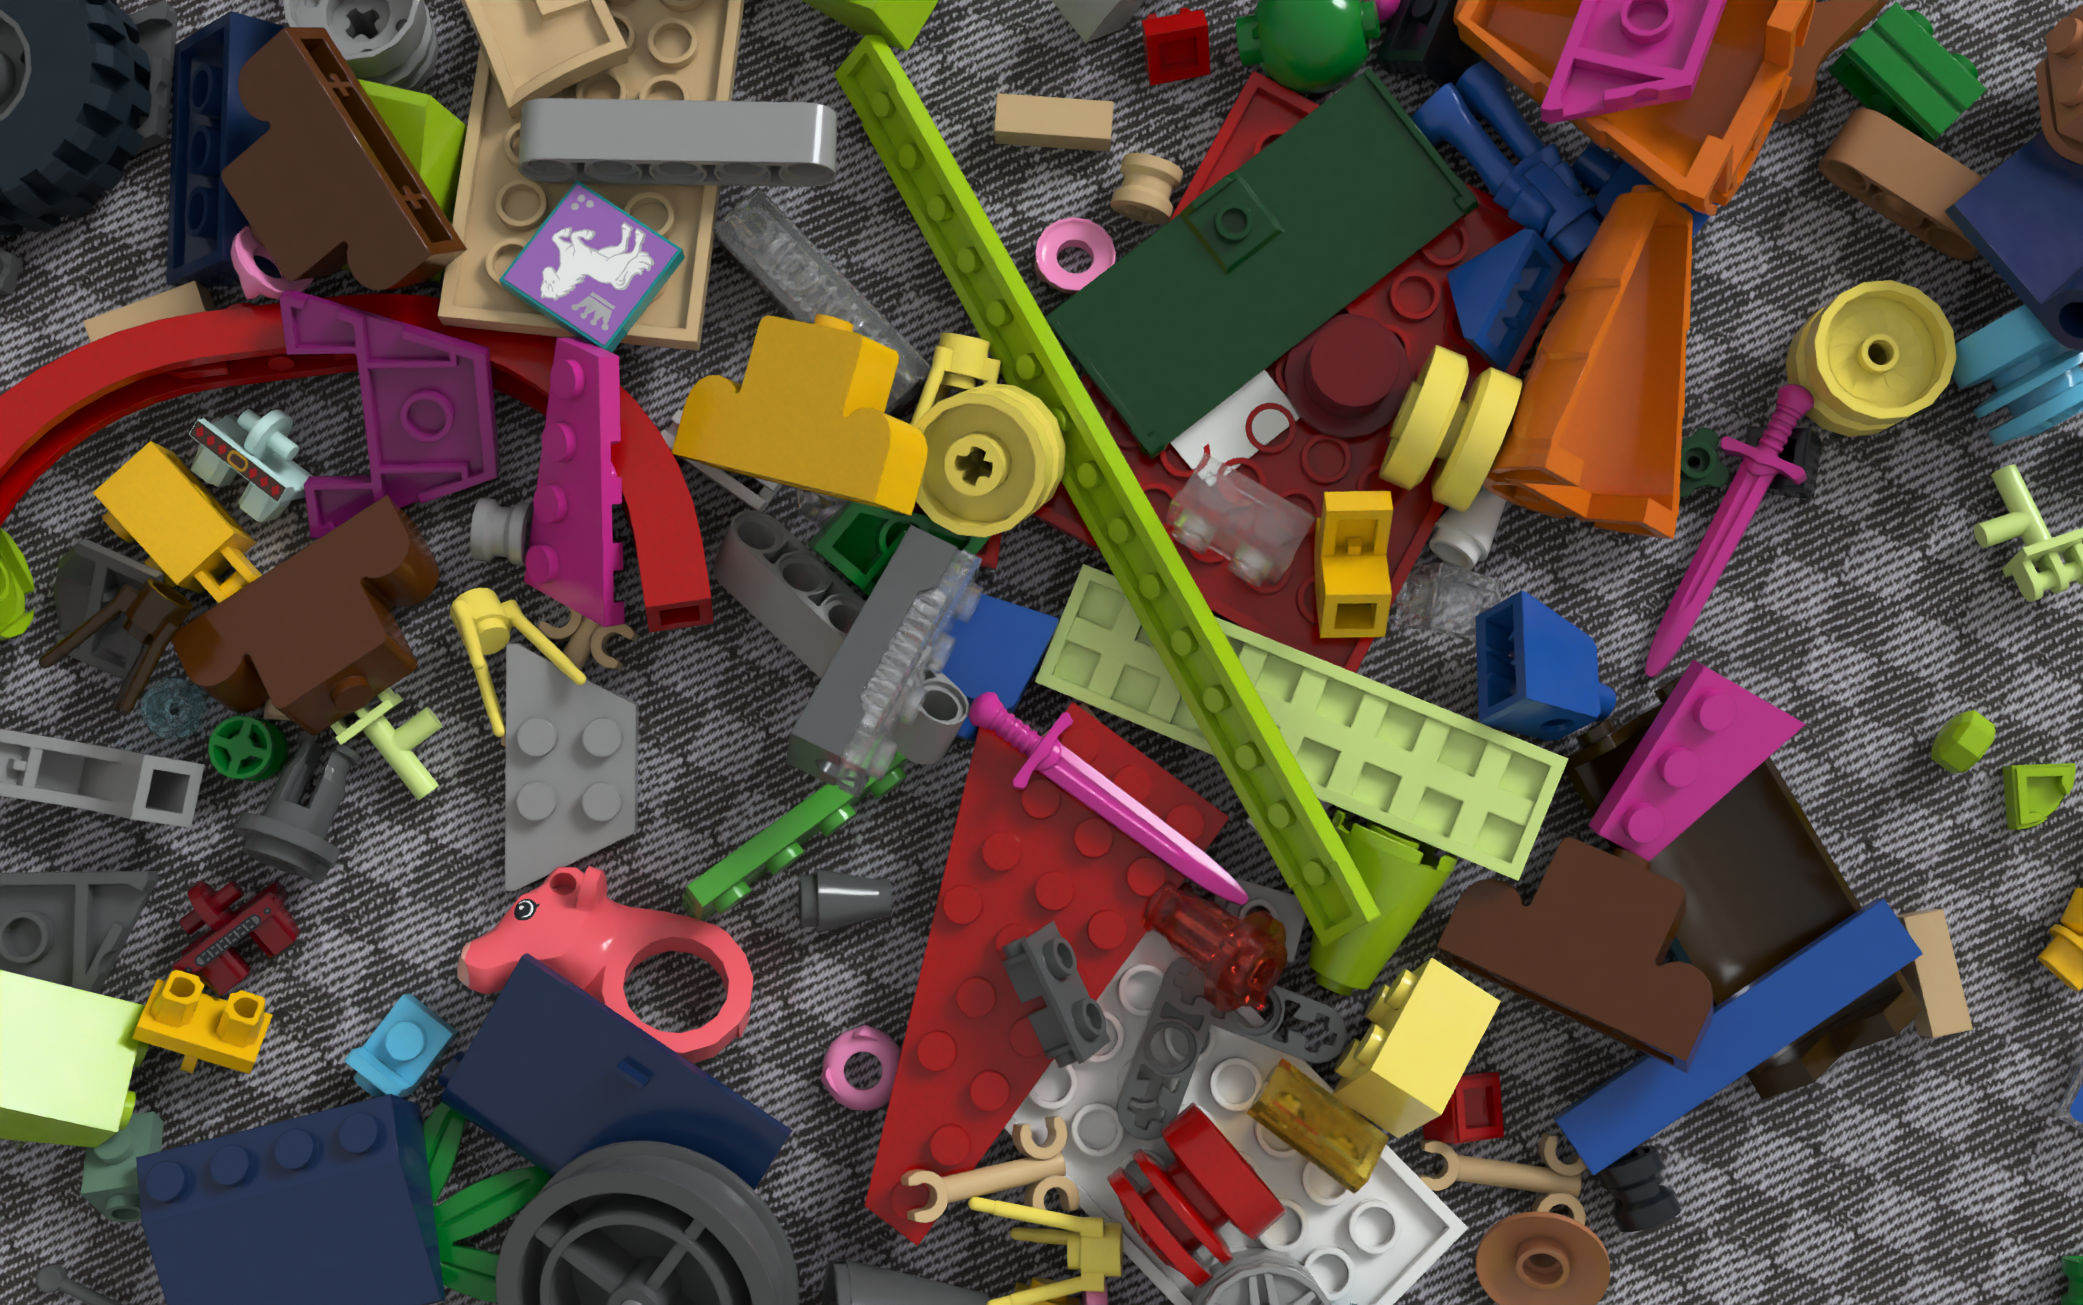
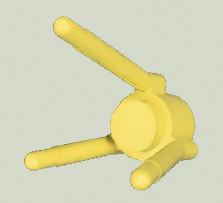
[910,332,1001,467]
[450,588,586,737]
[968,1197,1123,1305]

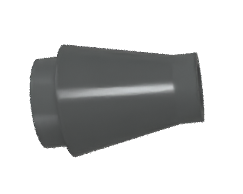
[798,868,892,933]

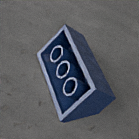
[166,11,286,287]

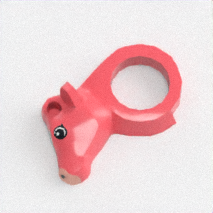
[457,866,754,1064]

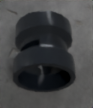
[1597,1145,1682,1232]

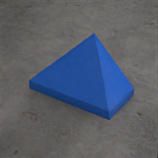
[1447,229,1564,372]

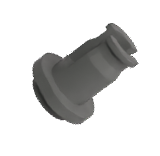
[233,732,360,884]

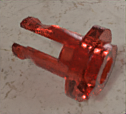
[1142,880,1288,1012]

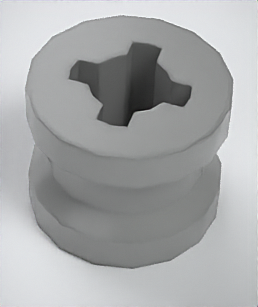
[470,497,534,566]

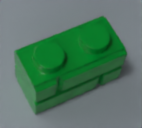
[1827,2,1987,144]

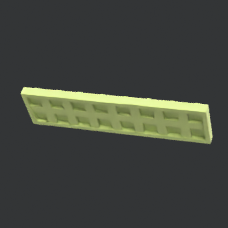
[1035,564,1568,881]

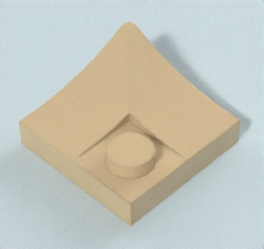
[460,0,628,119]

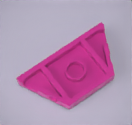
[1541,0,1727,124]

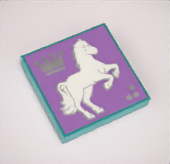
[499,180,685,353]

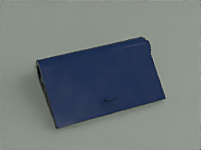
[1945,130,2083,350]
[437,953,793,1191]

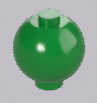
[1236,0,1380,94]

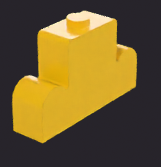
[672,314,928,516]

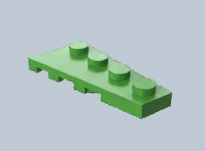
[682,741,909,921]

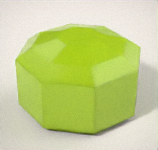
[1931,710,1996,774]

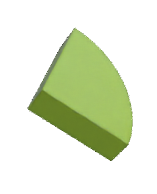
[2002,763,2076,830]

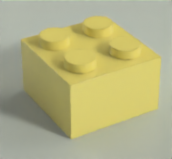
[1332,958,1501,1138]

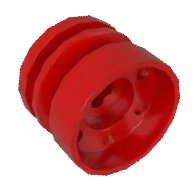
[1107,1102,1287,1289]

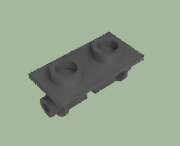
[1001,921,1111,1068]

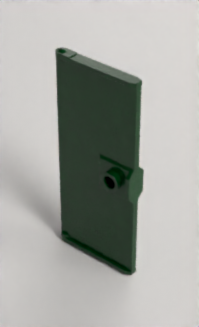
[1045,68,1479,460]

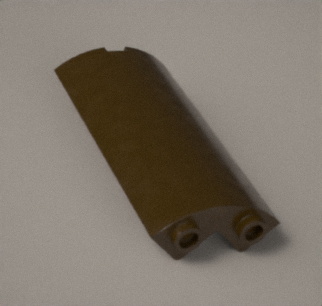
[1564,671,1923,1100]

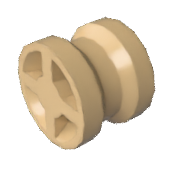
[1111,153,1183,225]

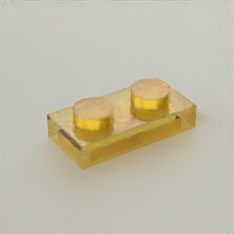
[1247,1058,1389,1194]

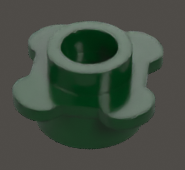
[1680,428,1730,498]

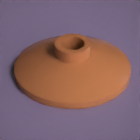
[1476,1211,1610,1305]

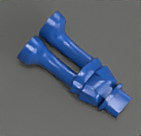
[1411,60,1601,264]

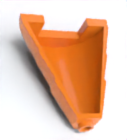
[1453,0,1816,216]
[1482,185,1693,539]

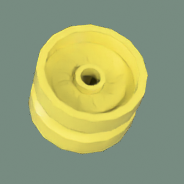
[1785,280,1957,437]
[1379,345,1522,513]
[915,383,1066,537]

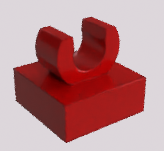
[1142,7,1211,86]

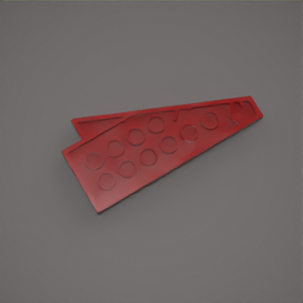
[865,702,1230,1246]

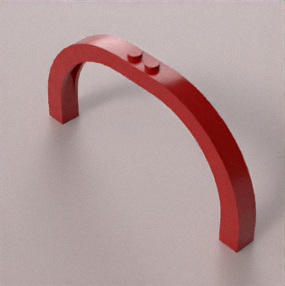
[0,293,714,633]

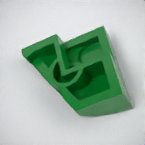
[807,501,991,626]

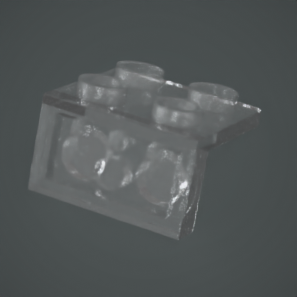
[1165,452,1316,587]

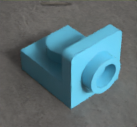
[344,994,460,1098]

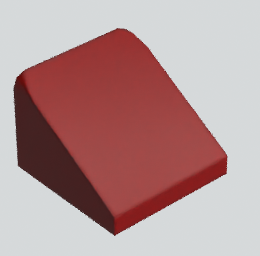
[1423,1072,1504,1144]

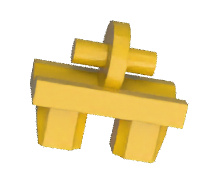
[132,970,273,1074]

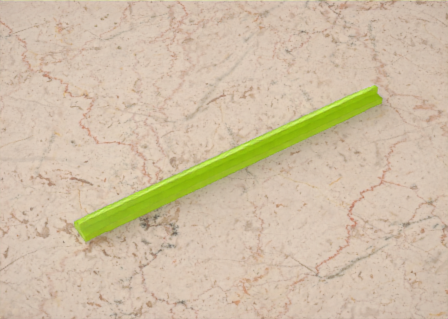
[834,34,1381,947]

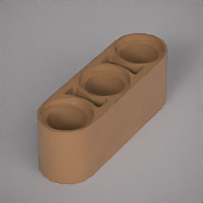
[1818,108,1984,261]

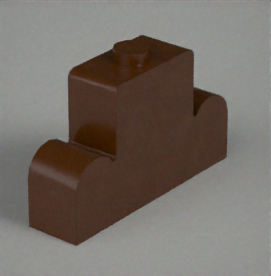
[221,27,467,290]
[171,495,439,735]
[1437,837,1714,1073]

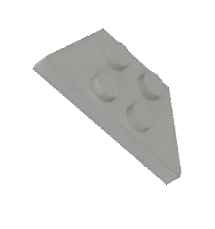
[505,643,639,891]

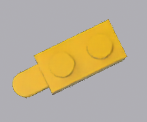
[93,441,262,603]

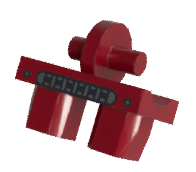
[171,879,300,996]

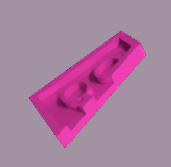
[1588,659,1806,862]

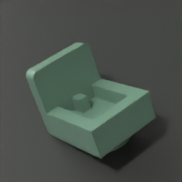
[80,1111,164,1222]

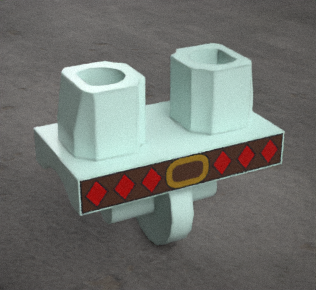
[189,409,312,522]

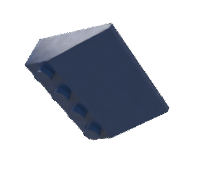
[136,1094,446,1305]

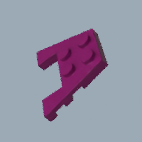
[279,290,501,538]

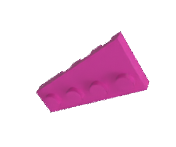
[524,337,625,627]

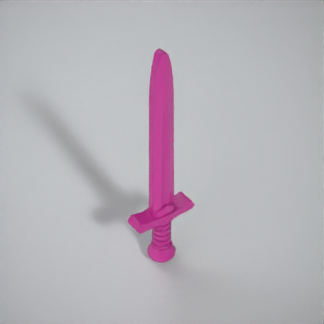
[1645,384,1814,679]
[968,692,1248,905]

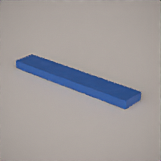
[1552,898,1923,1176]

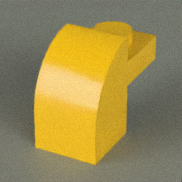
[1314,491,1393,638]

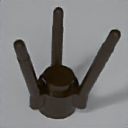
[39,578,193,714]

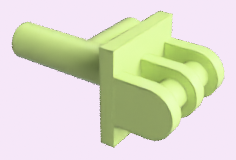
[1974,464,2083,602]
[330,687,442,801]

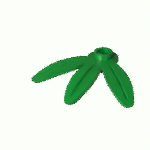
[423,1102,549,1303]

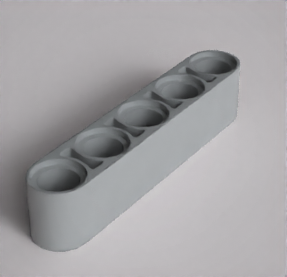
[518,98,837,187]
[712,510,969,765]

